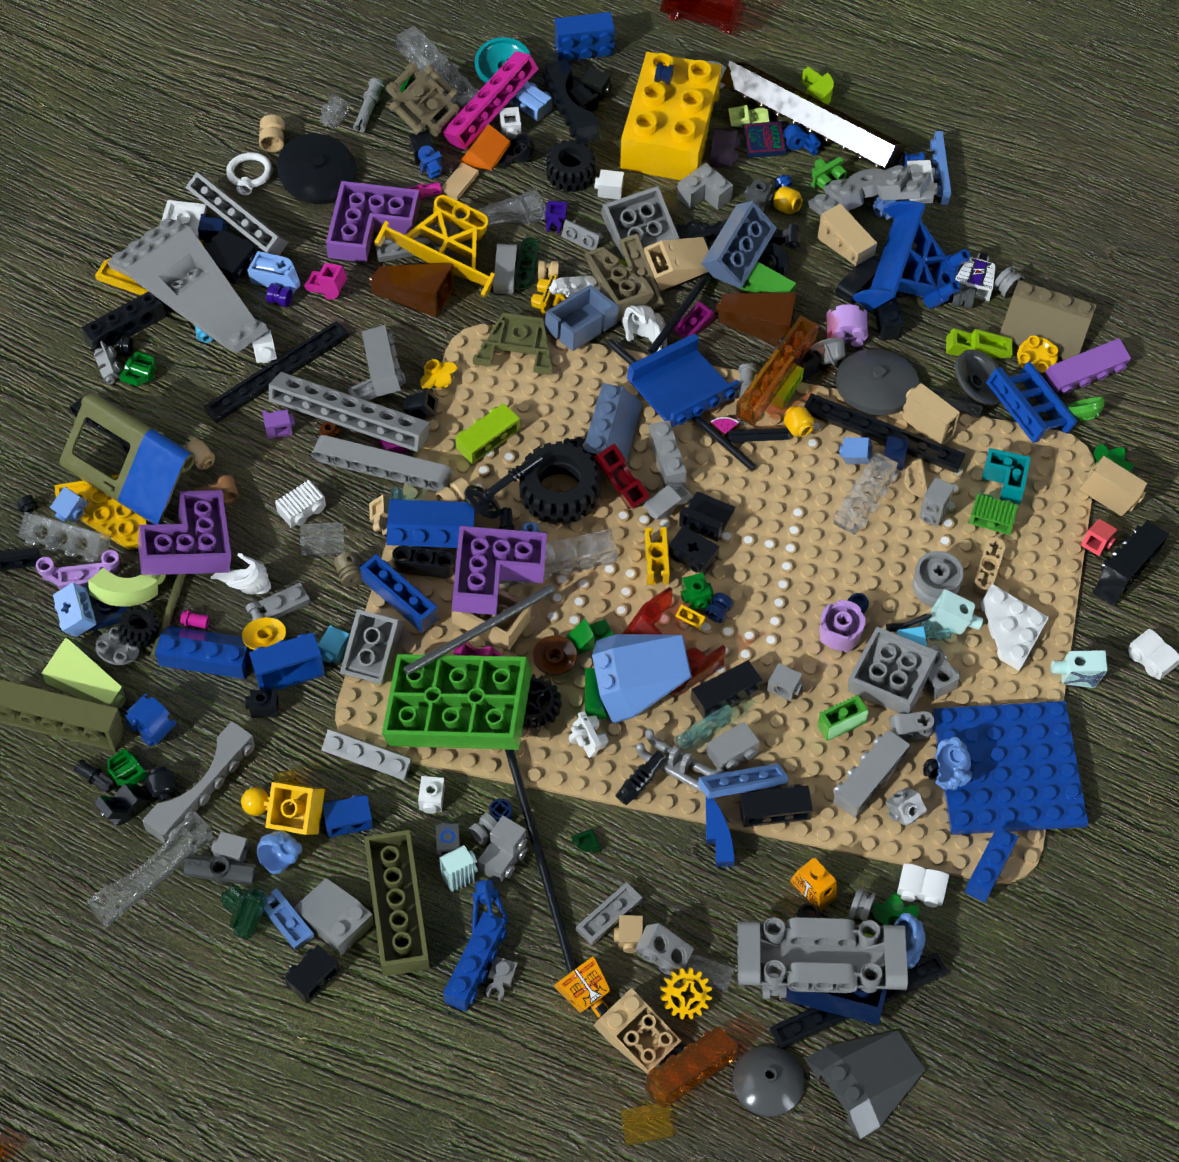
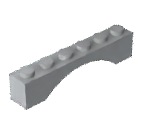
[142,721,255,844]

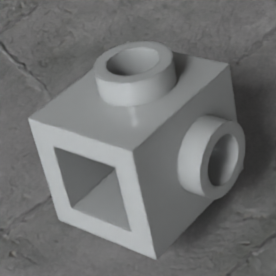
[885,787,927,826]

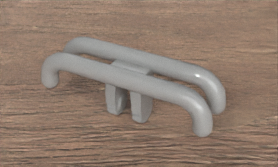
[636,729,724,793]

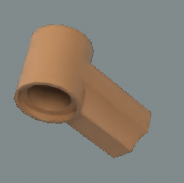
[194,475,239,503]

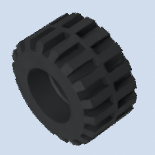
[546,139,595,192]

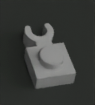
[486,956,518,1001]

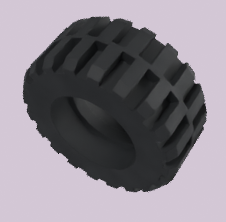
[519,441,600,525]

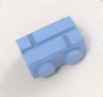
[509,81,553,122]

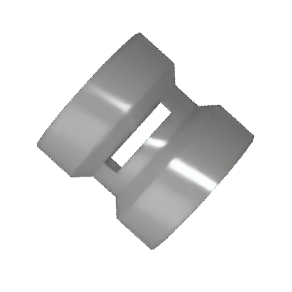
[468,813,498,845]

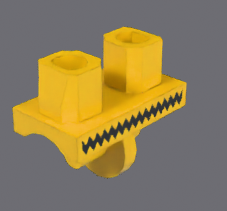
[531,274,567,316]

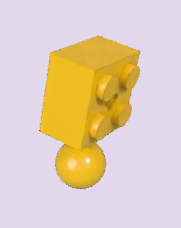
[241,782,325,835]

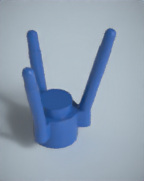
[472,880,509,934]

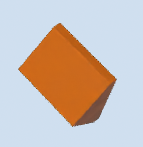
[459,124,511,170]

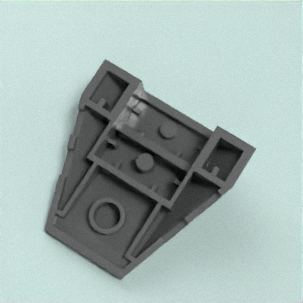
[805,1030,925,1140]

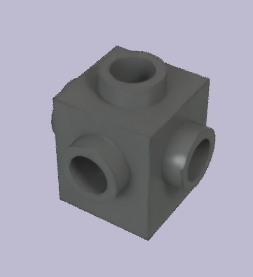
[744,179,774,213]

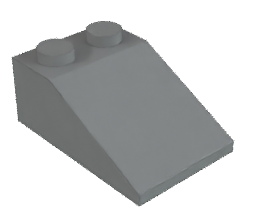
[340,609,405,684]
[293,878,374,956]

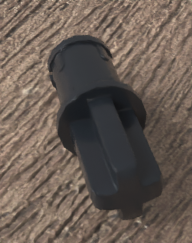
[498,507,515,530]
[74,759,115,793]

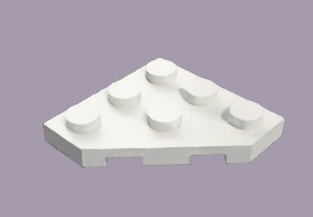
[980,584,1049,671]

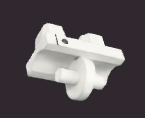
[568,711,609,758]

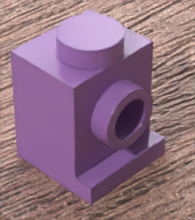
[262,410,295,439]

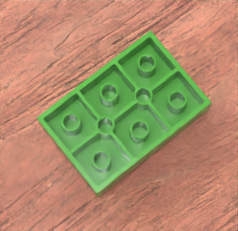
[382,654,532,750]

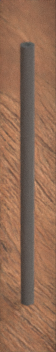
[404,584,555,675]

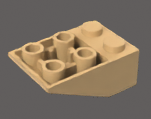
[643,237,709,292]
[593,988,681,1074]

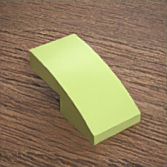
[728,105,770,128]

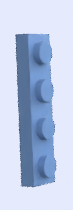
[930,131,951,205]
[698,763,789,799]

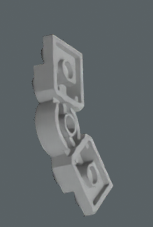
[808,165,931,215]

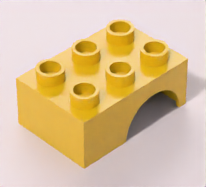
[620,52,722,180]

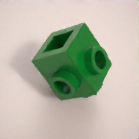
[680,572,714,610]

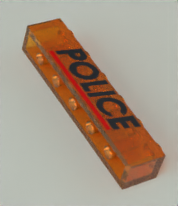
[735,316,819,426]

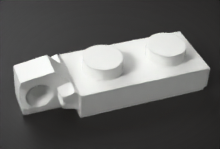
[549,275,601,298]

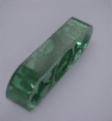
[515,237,539,289]

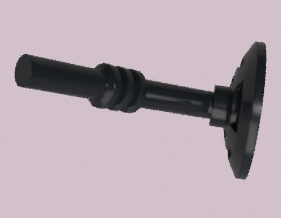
[464,454,544,519]

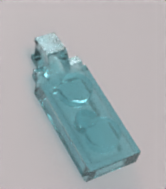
[675,705,733,750]

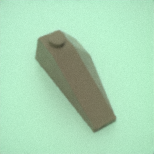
[584,247,654,322]

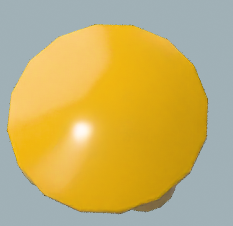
[1017,335,1058,375]

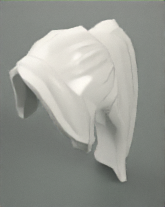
[622,305,667,351]
[211,553,271,594]

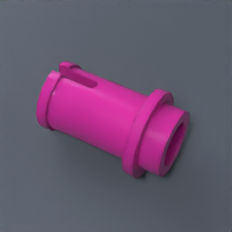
[180,609,210,629]

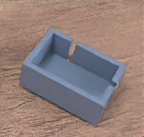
[545,285,618,351]

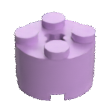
[826,304,868,347]
[819,600,865,652]

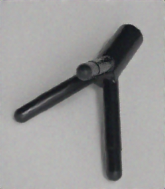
[886,614,932,642]

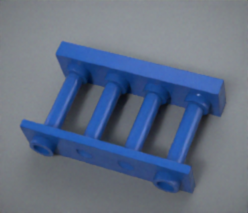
[986,361,1077,443]

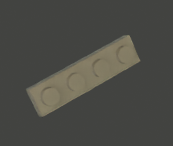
[619,234,664,311]

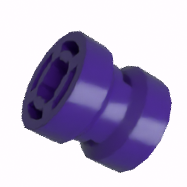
[266,283,293,307]

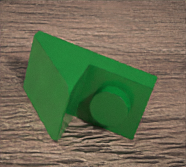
[565,619,614,655]

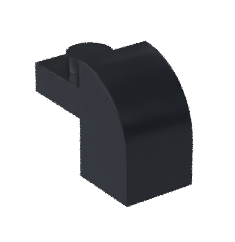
[94,784,151,826]

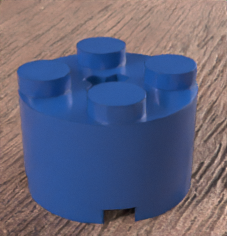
[125,693,177,747]

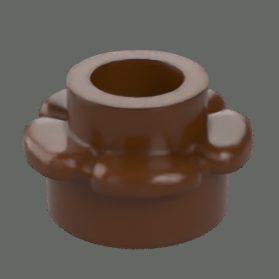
[319,422,340,438]

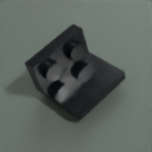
[679,492,735,542]

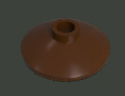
[533,635,577,676]

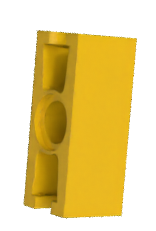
[644,527,670,585]

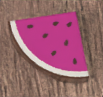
[710,417,740,437]

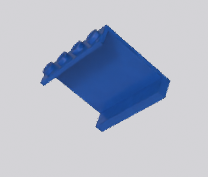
[627,333,740,428]

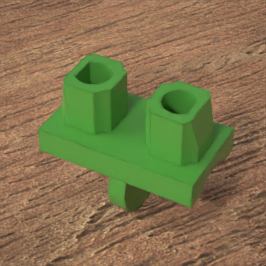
[811,156,847,190]

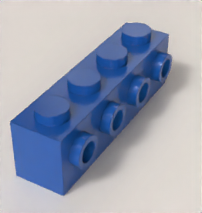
[360,554,438,633]
[443,911,508,1012]

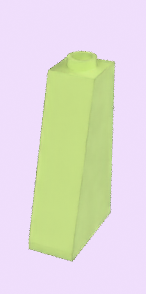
[42,638,125,709]

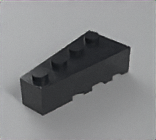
[1093,520,1169,607]

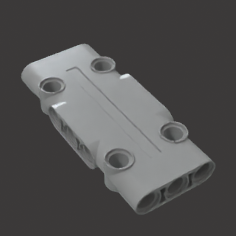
[737,917,908,993]

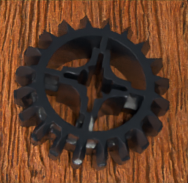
[522,673,562,733]

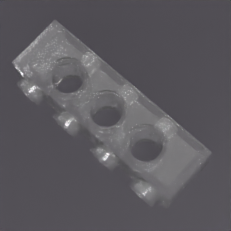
[833,452,899,535]
[18,512,112,563]

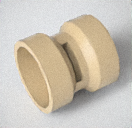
[538,261,559,281]

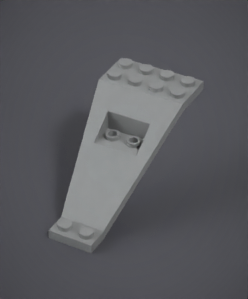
[107,218,268,353]

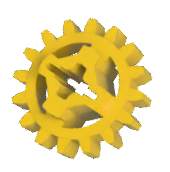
[660,967,712,1019]

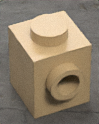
[614,915,643,953]

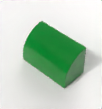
[585,667,607,719]

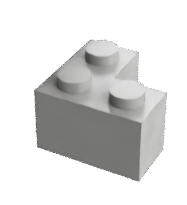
[677,162,733,210]
[478,816,528,883]

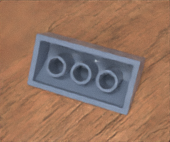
[701,201,777,288]
[584,383,643,468]

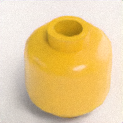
[773,186,803,215]
[783,406,815,437]

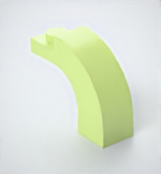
[88,568,166,607]

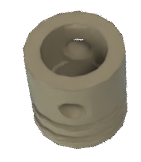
[334,551,363,587]

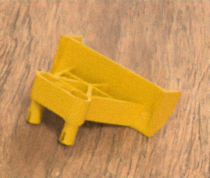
[374,195,495,298]

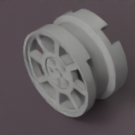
[993,266,1024,299]
[848,887,876,922]

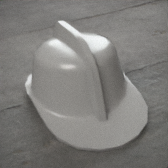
[810,338,845,366]

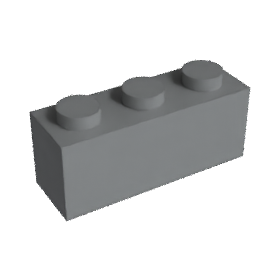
[649,420,686,488]

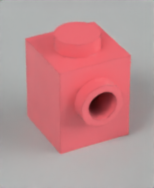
[1081,519,1117,556]

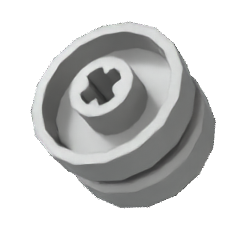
[912,551,963,607]

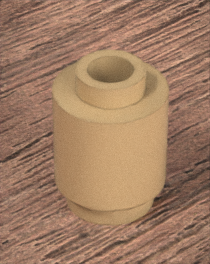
[185,439,215,469]

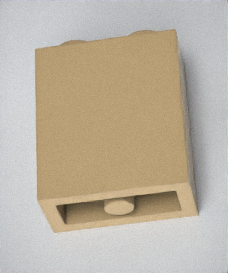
[902,383,960,445]
[1078,456,1147,516]

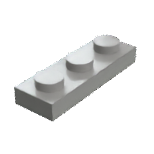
[576,882,643,946]

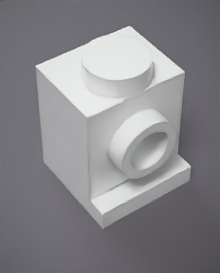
[499,107,521,139]

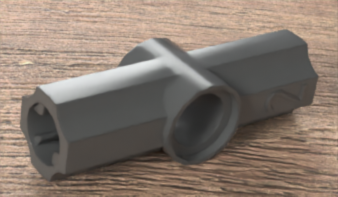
[184,855,257,885]

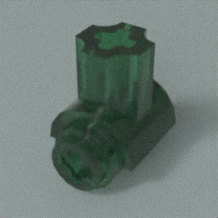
[220,885,267,939]

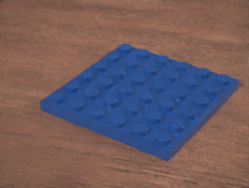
[932,701,1088,835]

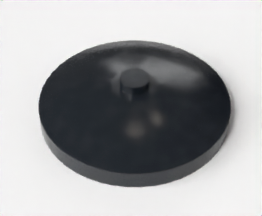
[277,133,356,204]

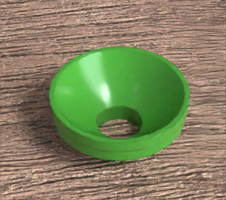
[1066,397,1105,421]

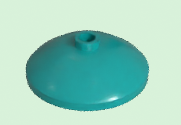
[475,37,531,83]

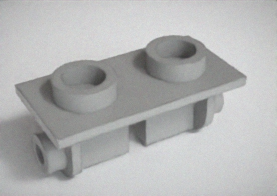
[561,219,604,251]
[94,341,123,384]

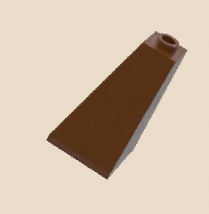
[369,263,454,318]
[715,292,796,347]

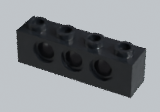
[82,291,166,353]

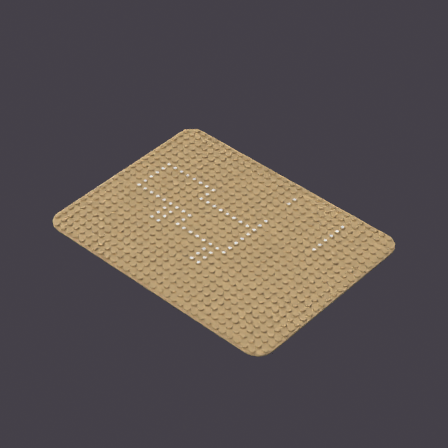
[335,324,1095,884]

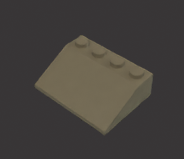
[999,280,1097,361]

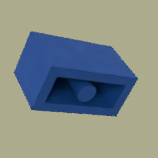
[323,795,374,838]

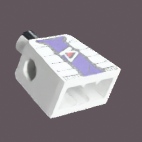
[955,253,995,301]

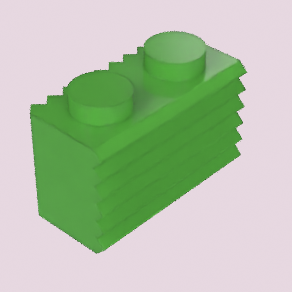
[969,494,1019,535]
[817,695,869,741]

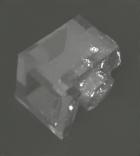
[320,93,349,129]

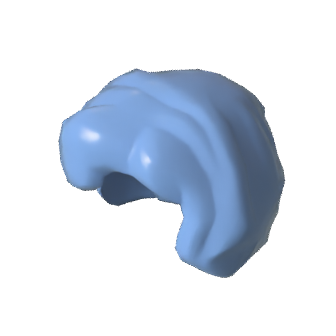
[257,831,302,874]

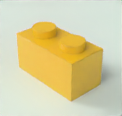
[675,604,706,631]

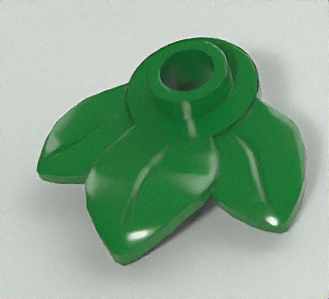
[1094,444,1134,472]
[872,893,919,926]

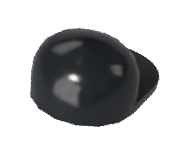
[497,133,535,165]

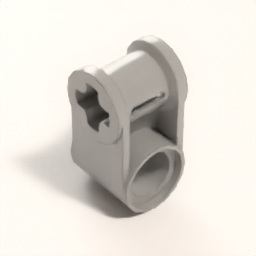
[889,711,934,742]

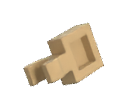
[369,494,390,535]

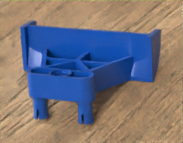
[853,201,971,311]

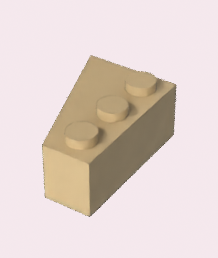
[817,204,877,266]

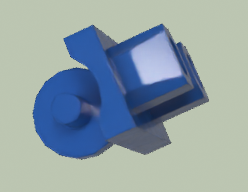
[418,145,442,180]

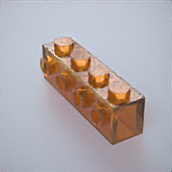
[645,1026,738,1109]

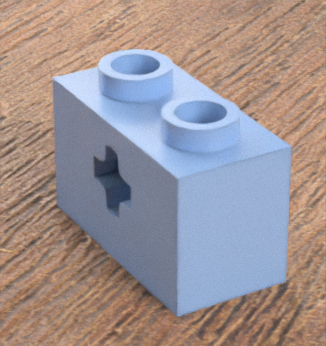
[53,582,97,637]

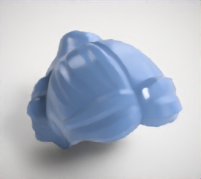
[935,737,972,790]
[894,913,926,969]

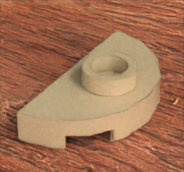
[904,459,928,498]

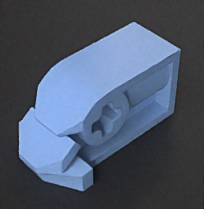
[248,251,301,295]

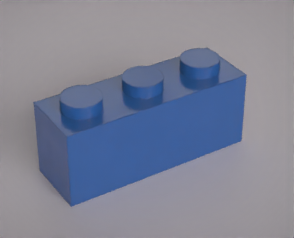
[964,826,1019,903]

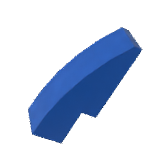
[706,797,734,867]

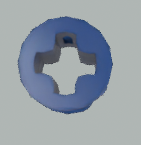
[902,152,925,167]

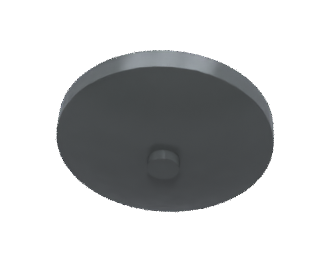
[836,349,919,415]

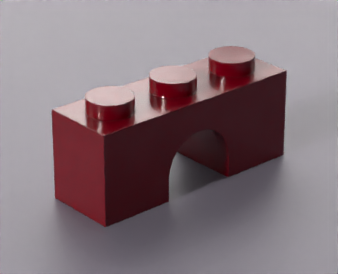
[594,443,650,510]

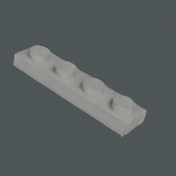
[321,728,413,780]

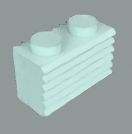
[439,845,478,893]

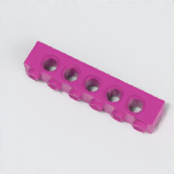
[442,51,539,150]

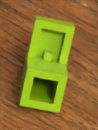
[802,66,834,104]

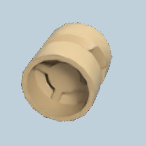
[259,115,285,152]
[435,477,476,502]

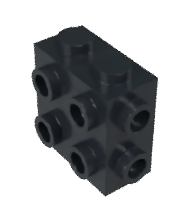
[205,229,256,285]

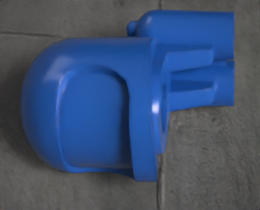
[783,124,821,156]

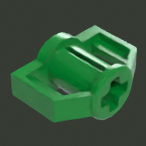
[120,351,156,386]
[107,748,147,786]

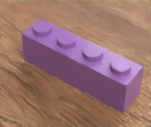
[1044,338,1131,395]

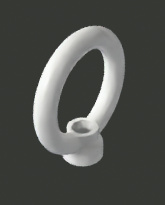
[226,152,273,195]

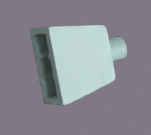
[927,589,983,635]

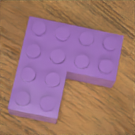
[326,181,420,263]
[138,490,231,575]
[452,526,547,615]

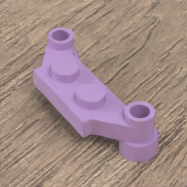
[36,550,120,590]

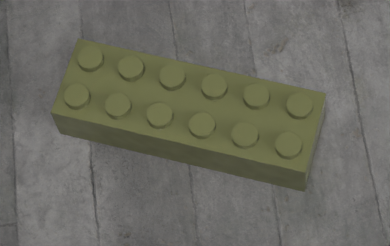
[0,677,125,752]
[364,830,430,977]

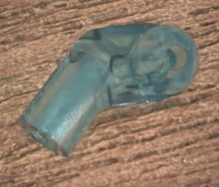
[920,620,951,641]

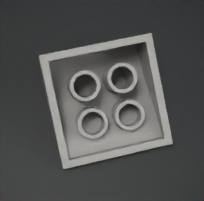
[601,186,679,260]
[848,627,938,714]

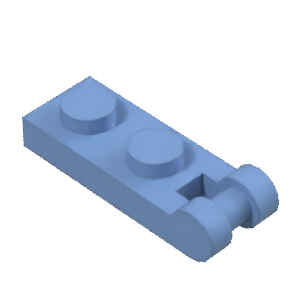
[257,888,314,951]

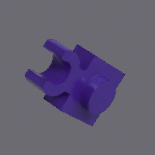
[545,201,567,233]

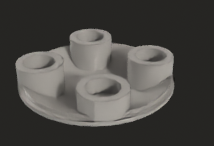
[95,627,140,665]

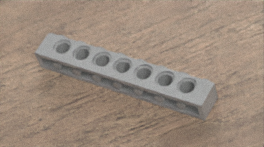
[269,372,430,452]

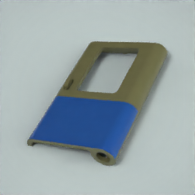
[59,392,195,525]

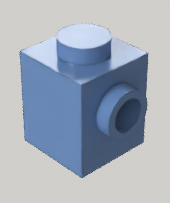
[840,437,873,464]
[50,486,89,523]

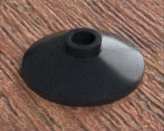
[757,242,788,275]

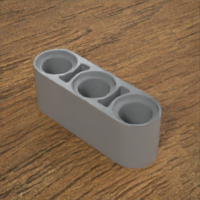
[493,243,517,294]

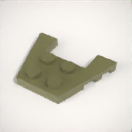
[473,313,552,375]

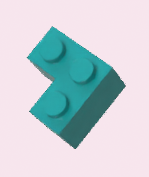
[982,448,1031,505]

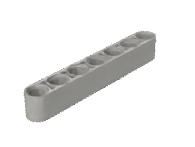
[311,435,453,492]

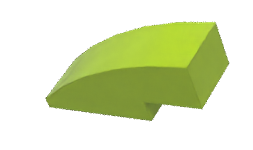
[946,328,1013,359]

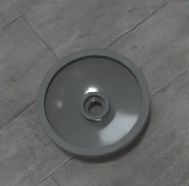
[955,350,1000,405]
[732,1046,805,1117]

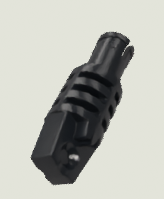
[615,750,668,805]

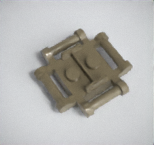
[386,62,461,137]

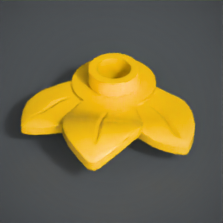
[420,359,458,389]

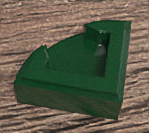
[571,829,601,853]

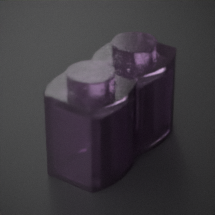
[709,127,741,169]

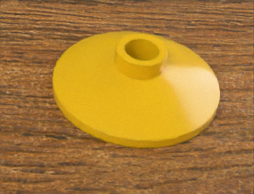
[242,617,286,650]

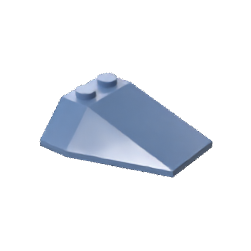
[592,634,692,724]

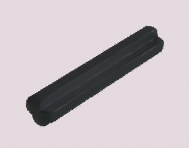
[728,428,790,442]

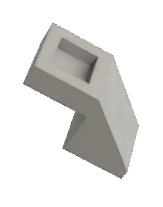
[643,483,694,520]

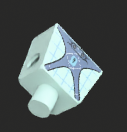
[1051,651,1107,688]

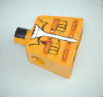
[790,858,837,912]
[553,956,610,1018]

